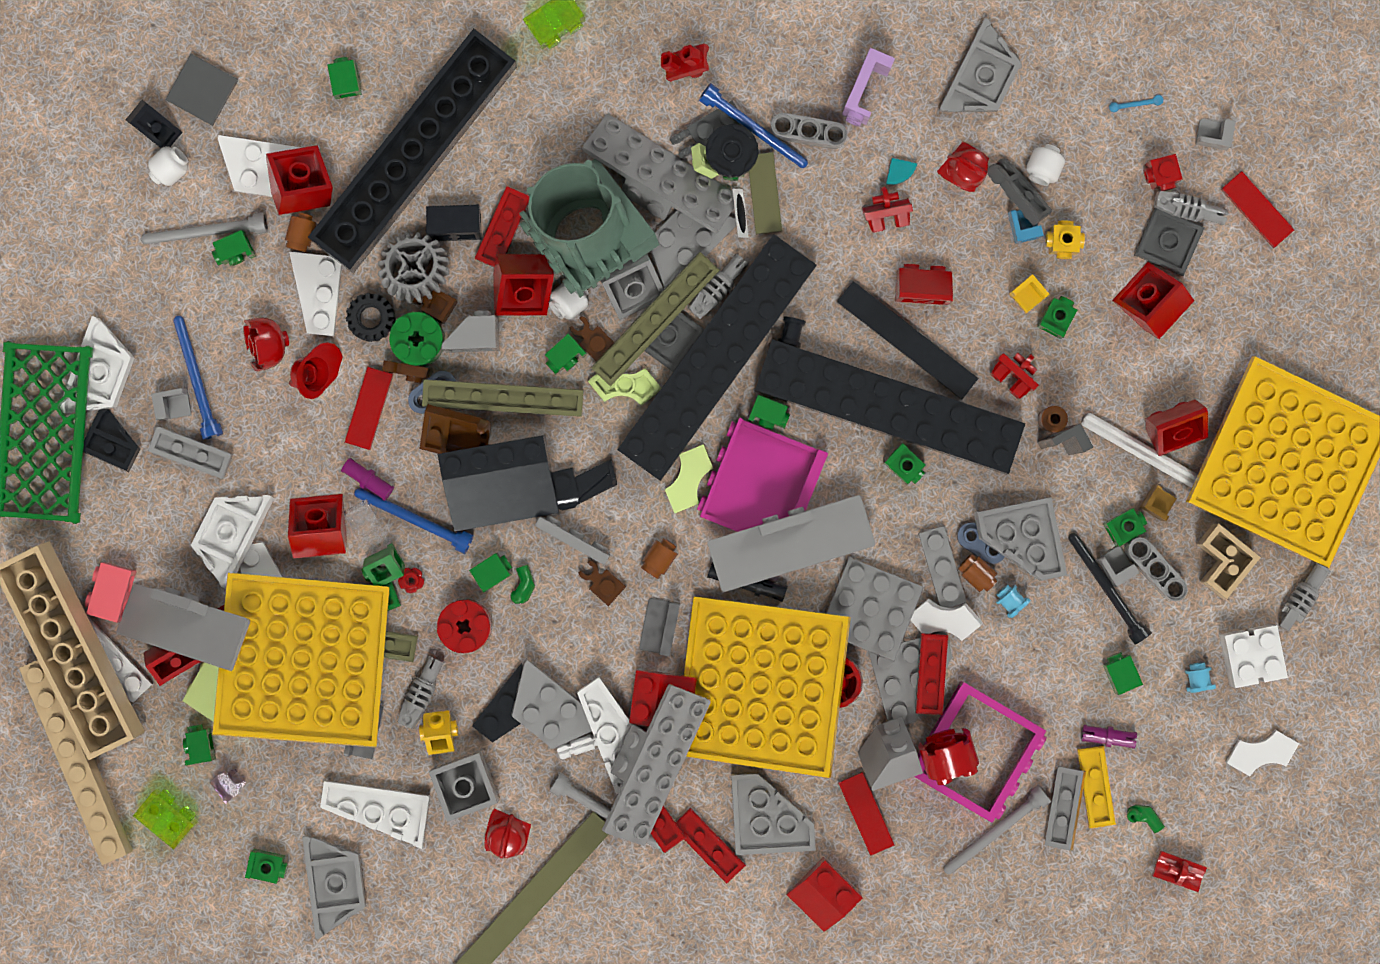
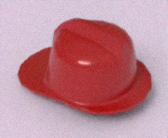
[937,142,989,192]
[289,342,343,399]
[484,808,531,859]

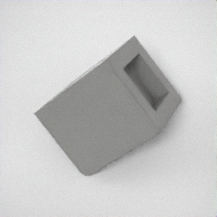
[1195,119,1236,150]
[151,388,191,421]
[1097,547,1139,587]

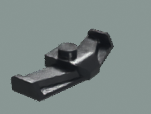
[552,459,617,511]

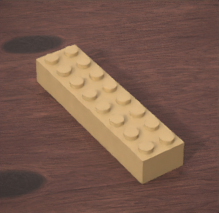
[0,541,145,761]

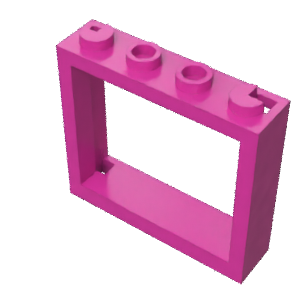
[914,681,1047,823]

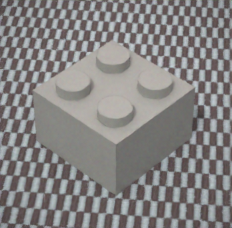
[429,750,500,822]

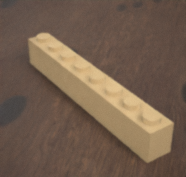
[19,660,133,865]

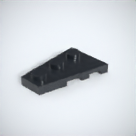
[472,663,523,742]

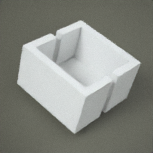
[1219,624,1288,688]

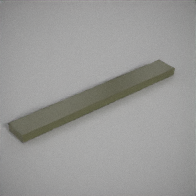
[455,811,609,964]

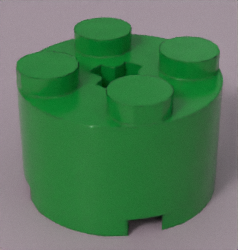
[389,312,445,367]

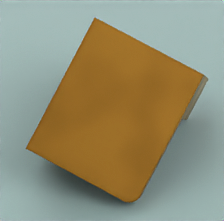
[1139,485,1177,521]

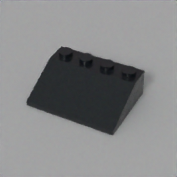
[437,434,559,532]

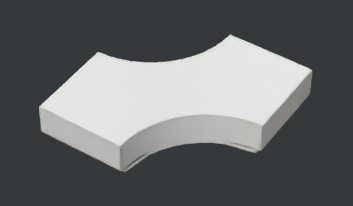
[911,598,983,641]
[1225,730,1299,776]

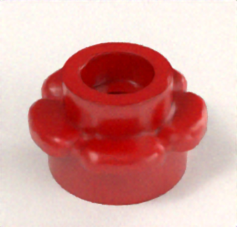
[398,568,424,593]

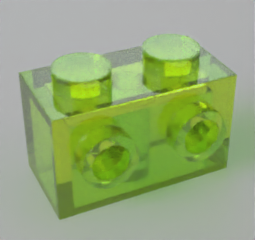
[523,0,586,50]
[133,789,199,850]

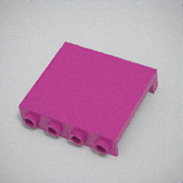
[697,418,828,532]

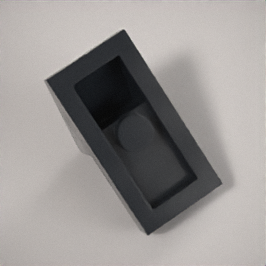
[125,100,182,148]

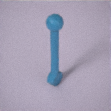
[1109,95,1164,112]

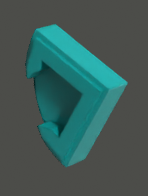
[886,158,918,185]

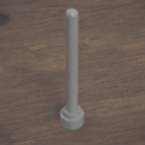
[141,212,268,244]
[549,773,661,850]
[944,785,1051,874]

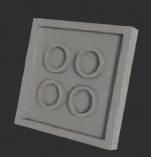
[827,558,924,662]

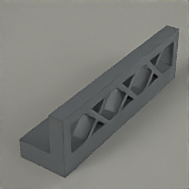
[1038,423,1094,455]

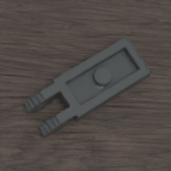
[670,100,742,159]
[987,158,1052,226]

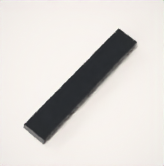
[837,281,979,400]

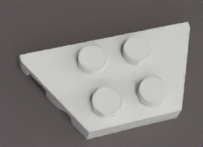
[218,135,301,197]
[60,316,134,414]
[191,495,274,589]

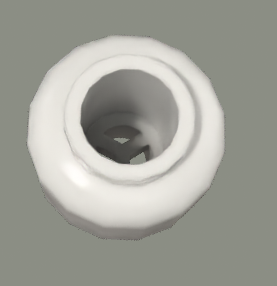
[1026,144,1065,186]
[148,146,188,186]
[549,283,589,320]

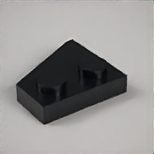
[83,409,140,473]

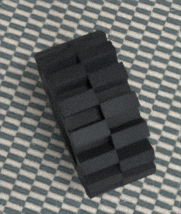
[346,293,395,342]

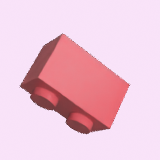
[85,562,136,623]

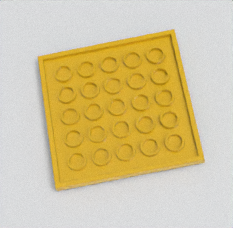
[1186,356,1380,568]
[212,573,389,747]
[684,596,851,778]

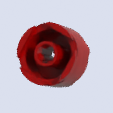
[437,599,492,653]
[918,728,979,785]

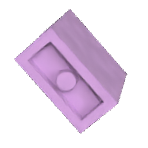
[842,48,895,127]

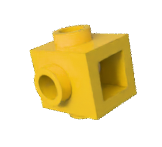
[1045,220,1085,259]
[419,710,459,755]

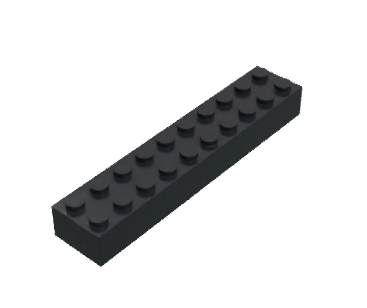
[308,28,517,274]
[617,234,817,481]
[755,339,1026,475]

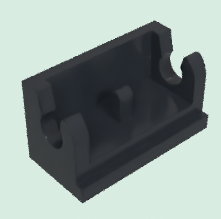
[426,204,482,241]

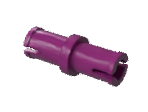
[341,458,394,501]
[1081,725,1137,749]

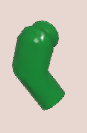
[510,565,535,604]
[1127,805,1165,834]

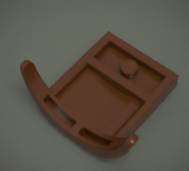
[419,404,491,454]

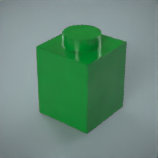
[327,57,362,100]
[469,553,513,593]
[1103,652,1143,695]

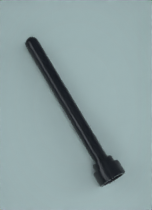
[1068,533,1152,645]

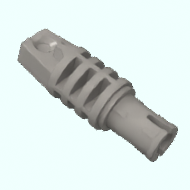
[1154,191,1228,225]
[688,254,749,318]
[1279,563,1331,631]
[397,656,444,729]

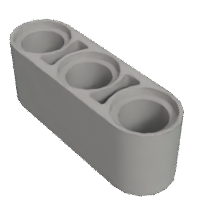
[771,113,847,149]
[1124,537,1188,601]

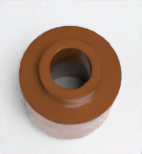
[285,212,317,253]
[1038,406,1068,433]
[641,538,678,579]
[958,553,998,592]

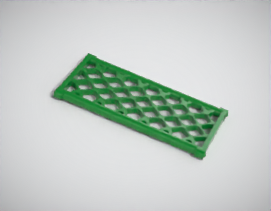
[0,341,93,524]

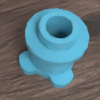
[996,584,1031,618]
[1185,662,1216,693]

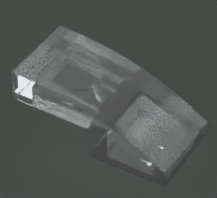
[343,499,391,557]

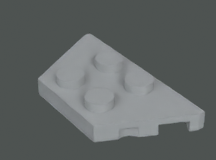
[939,18,1021,112]
[652,210,737,289]
[511,658,592,749]
[302,835,366,939]

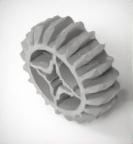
[378,232,450,304]

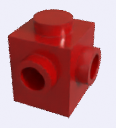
[1144,154,1183,191]

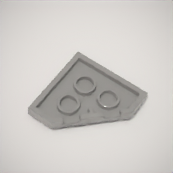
[974,497,1067,581]
[868,631,953,725]
[731,773,816,855]

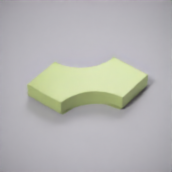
[588,368,662,406]
[665,445,713,513]

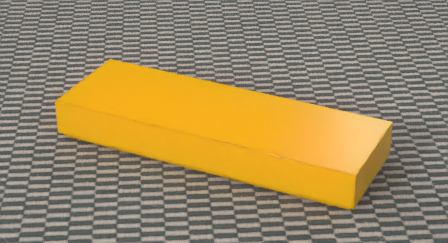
[1077,745,1116,829]

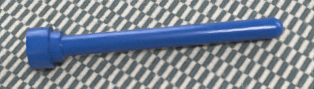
[698,83,808,168]
[173,316,223,440]
[354,488,474,554]

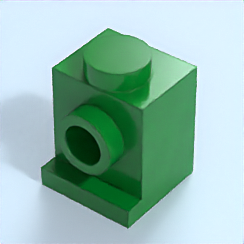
[212,230,256,266]
[1037,296,1078,339]
[545,333,587,375]
[748,395,790,430]
[883,443,926,485]
[1103,508,1147,547]
[361,543,405,586]
[183,724,216,766]
[245,849,288,884]

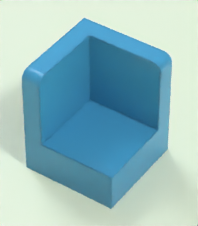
[1008,210,1044,244]

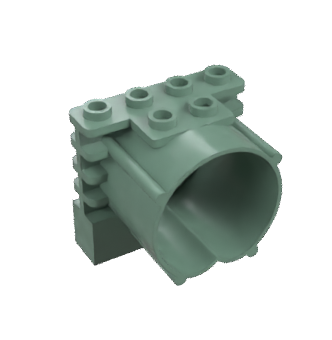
[519,159,660,298]

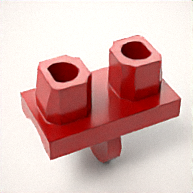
[661,43,709,82]
[862,186,913,233]
[990,352,1039,400]
[1152,850,1207,892]

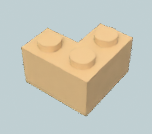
[1196,524,1261,599]

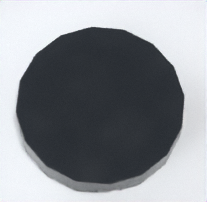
[706,124,759,178]

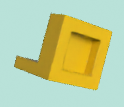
[1009,274,1050,314]

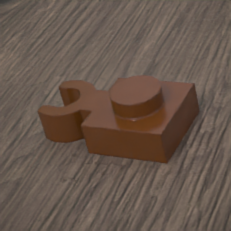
[412,283,458,324]
[569,316,614,361]
[382,360,430,384]
[578,560,626,607]

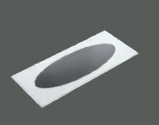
[732,189,749,238]

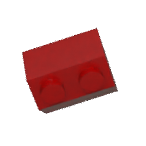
[266,145,333,215]
[493,254,554,316]
[1112,262,1195,339]
[895,264,953,305]
[1145,399,1208,456]
[288,494,347,558]
[629,670,697,727]
[786,857,863,932]

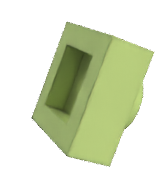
[691,143,719,179]

